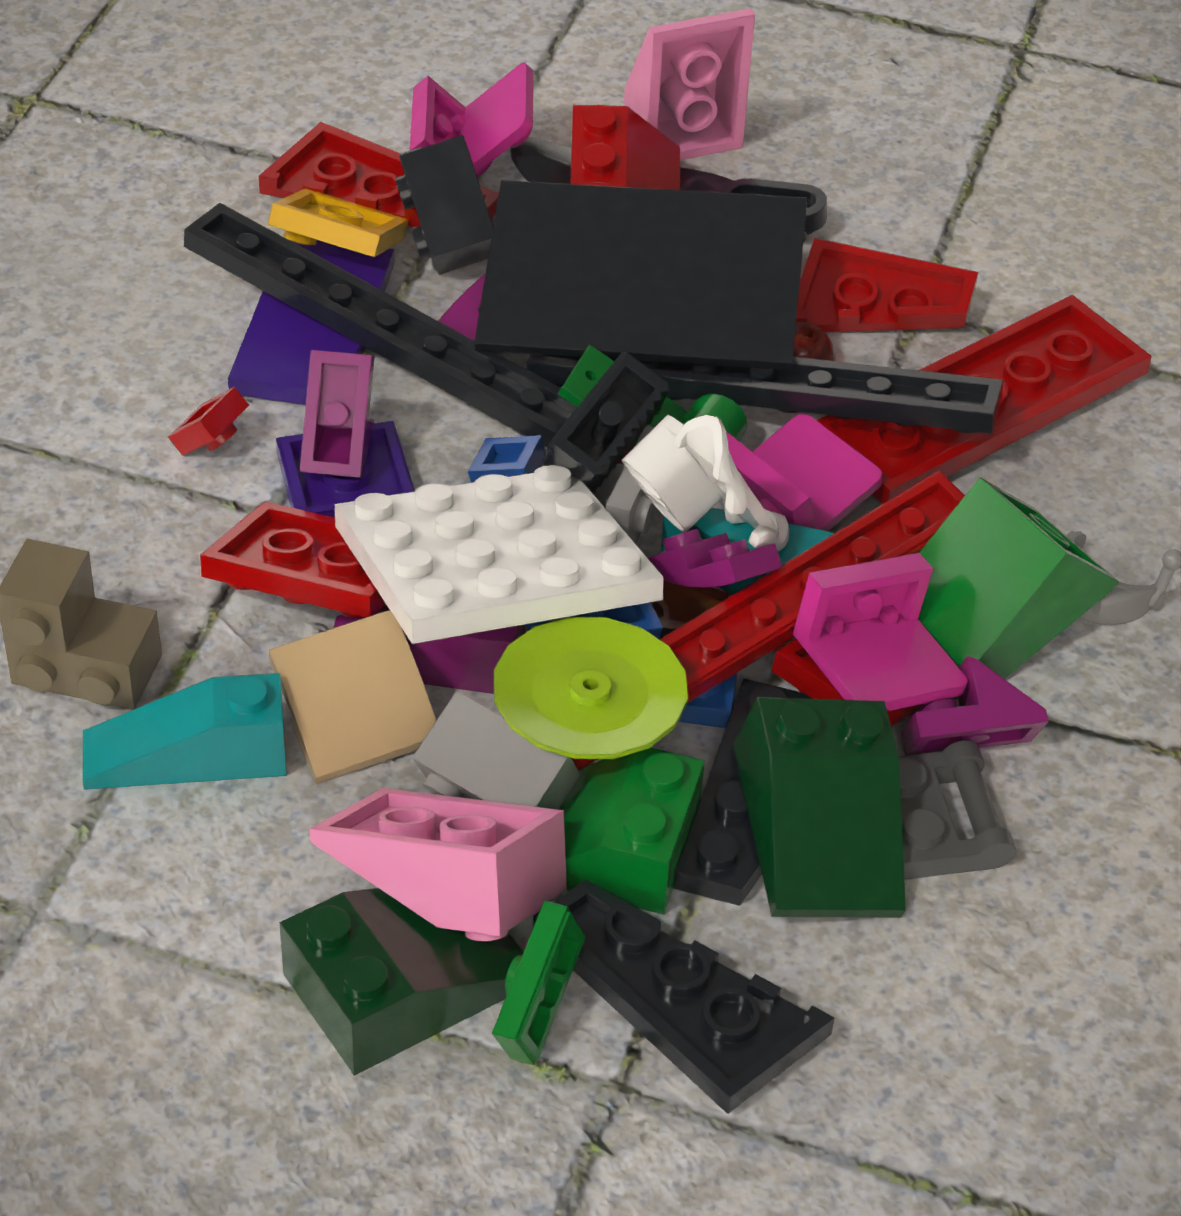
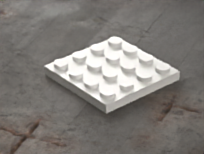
[335,465,663,644]

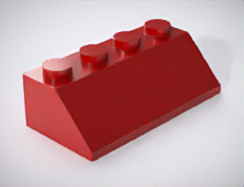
[570,105,680,190]

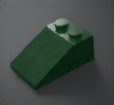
[733,697,906,918]
[279,888,524,1076]

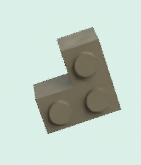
[0,538,162,710]

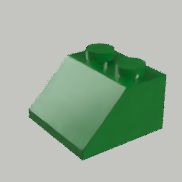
[558,747,705,915]

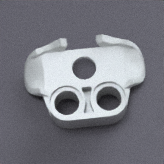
[622,415,790,552]

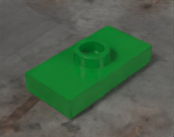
[491,900,586,1065]

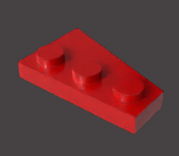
[796,238,978,333]

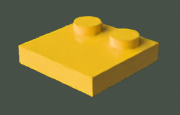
[268,188,408,257]

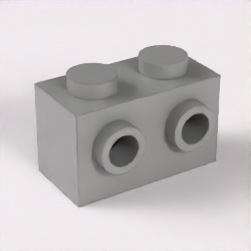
[412,690,580,810]

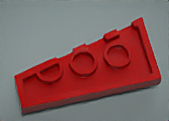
[258,122,499,227]

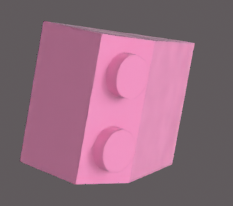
[624,8,755,160]
[310,788,567,941]

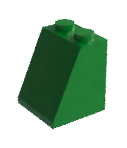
[918,477,1119,679]

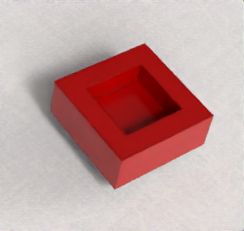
[168,387,250,456]

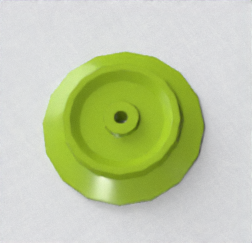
[494,617,688,759]

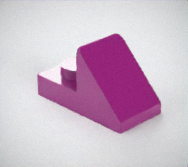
[300,350,375,478]
[901,656,1049,756]

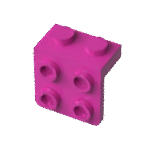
[410,63,534,177]
[726,414,883,531]
[793,553,968,711]

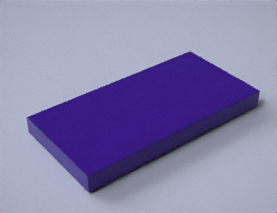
[228,237,394,405]

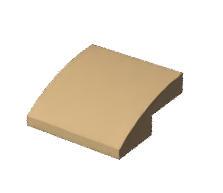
[269,610,436,784]

